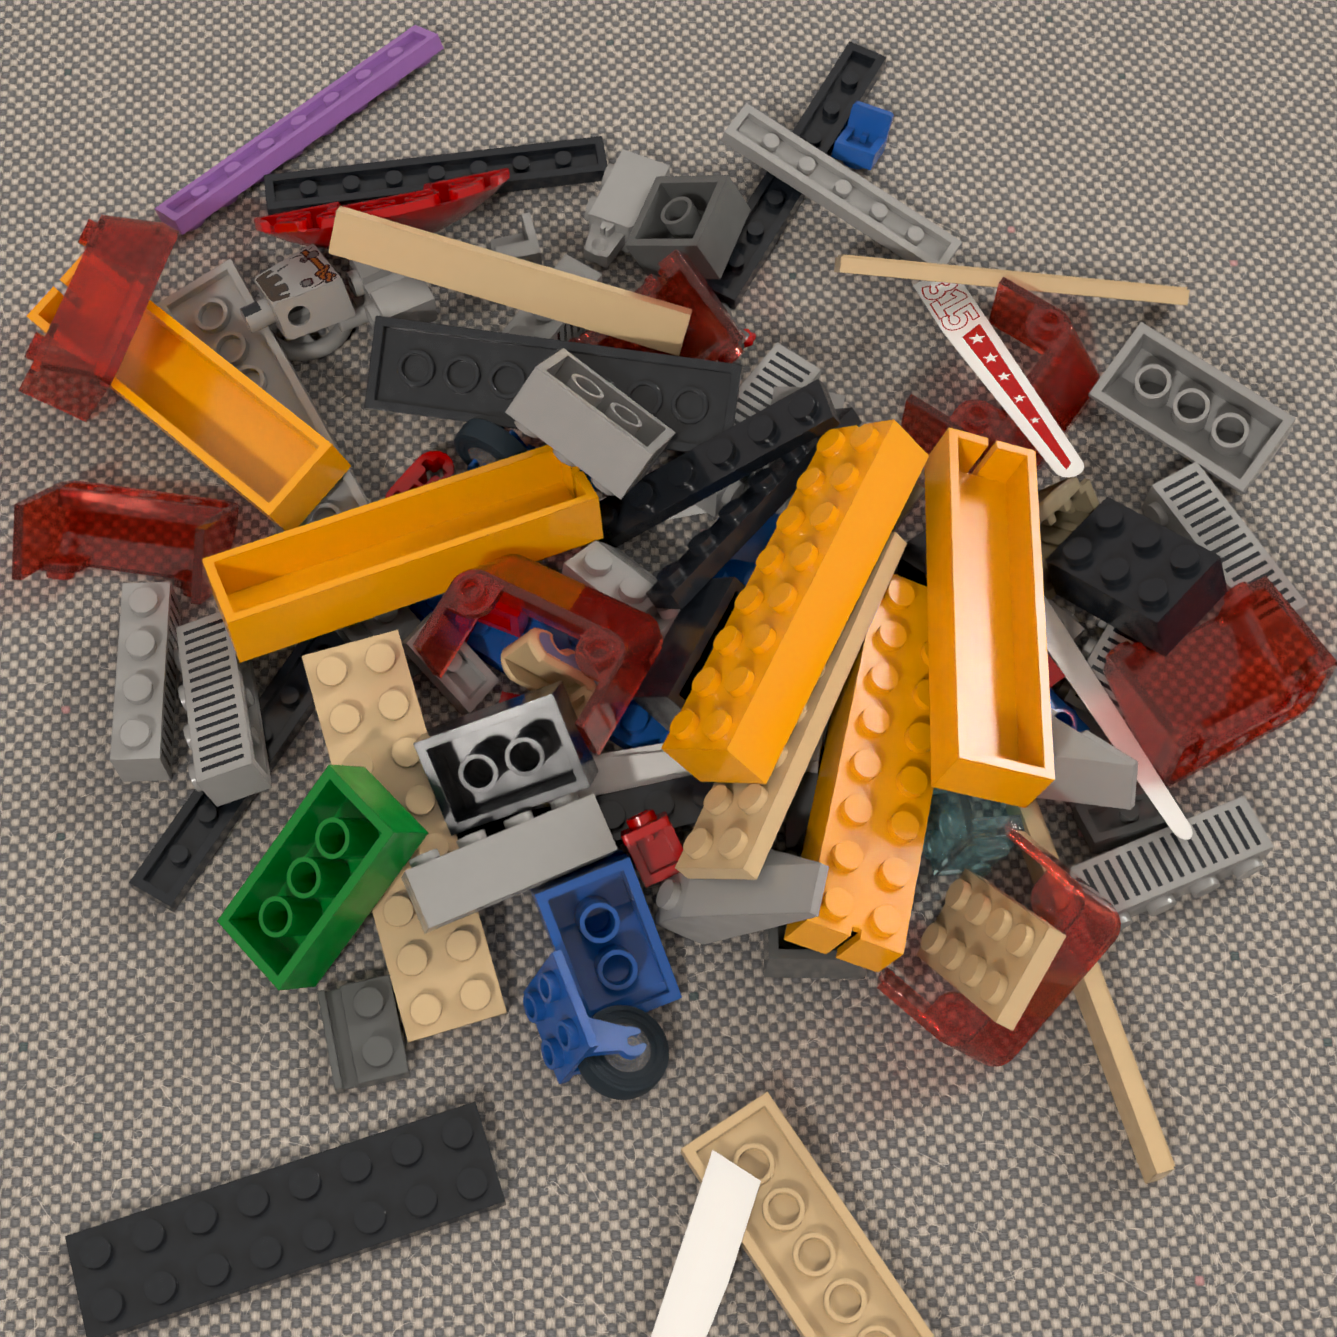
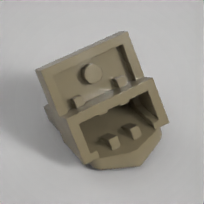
[1038,477,1099,600]

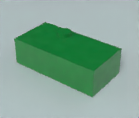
[217,765,428,991]

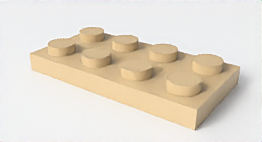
[917,868,1066,1031]

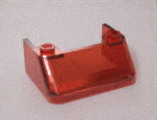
[18,214,179,422]
[901,277,1099,474]
[12,481,239,605]
[413,554,663,756]
[877,820,1121,1067]

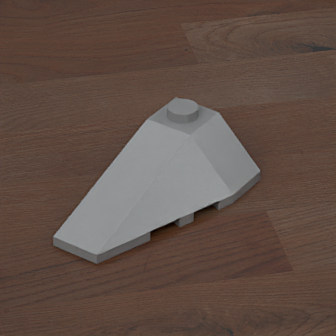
[1037,708,1138,810]
[654,849,829,945]

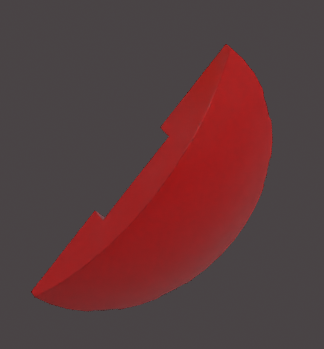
[254,168,510,249]

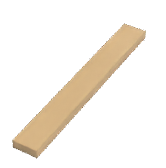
[328,206,692,356]
[834,254,1190,306]
[1006,799,1175,1184]

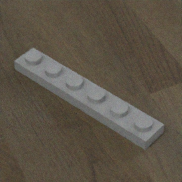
[721,103,962,264]

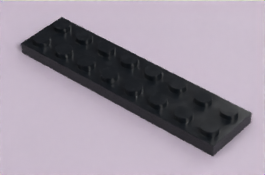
[364,316,742,452]
[65,1102,506,1337]

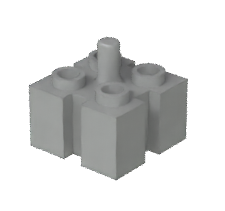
[337,260,438,341]

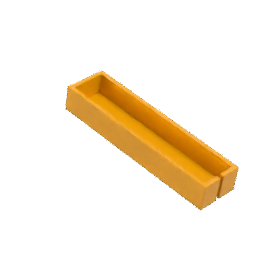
[26,250,351,531]
[661,419,929,784]
[924,427,1055,808]
[202,445,604,663]
[784,574,934,973]

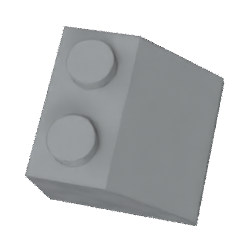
[556,540,658,647]

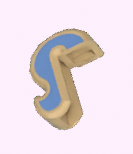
[501,627,610,737]

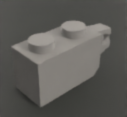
[584,149,670,268]

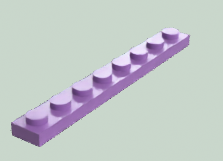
[154,25,444,235]

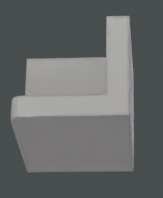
[490,212,542,265]

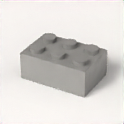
[505,348,676,499]

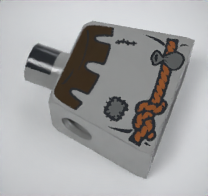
[240,244,356,340]

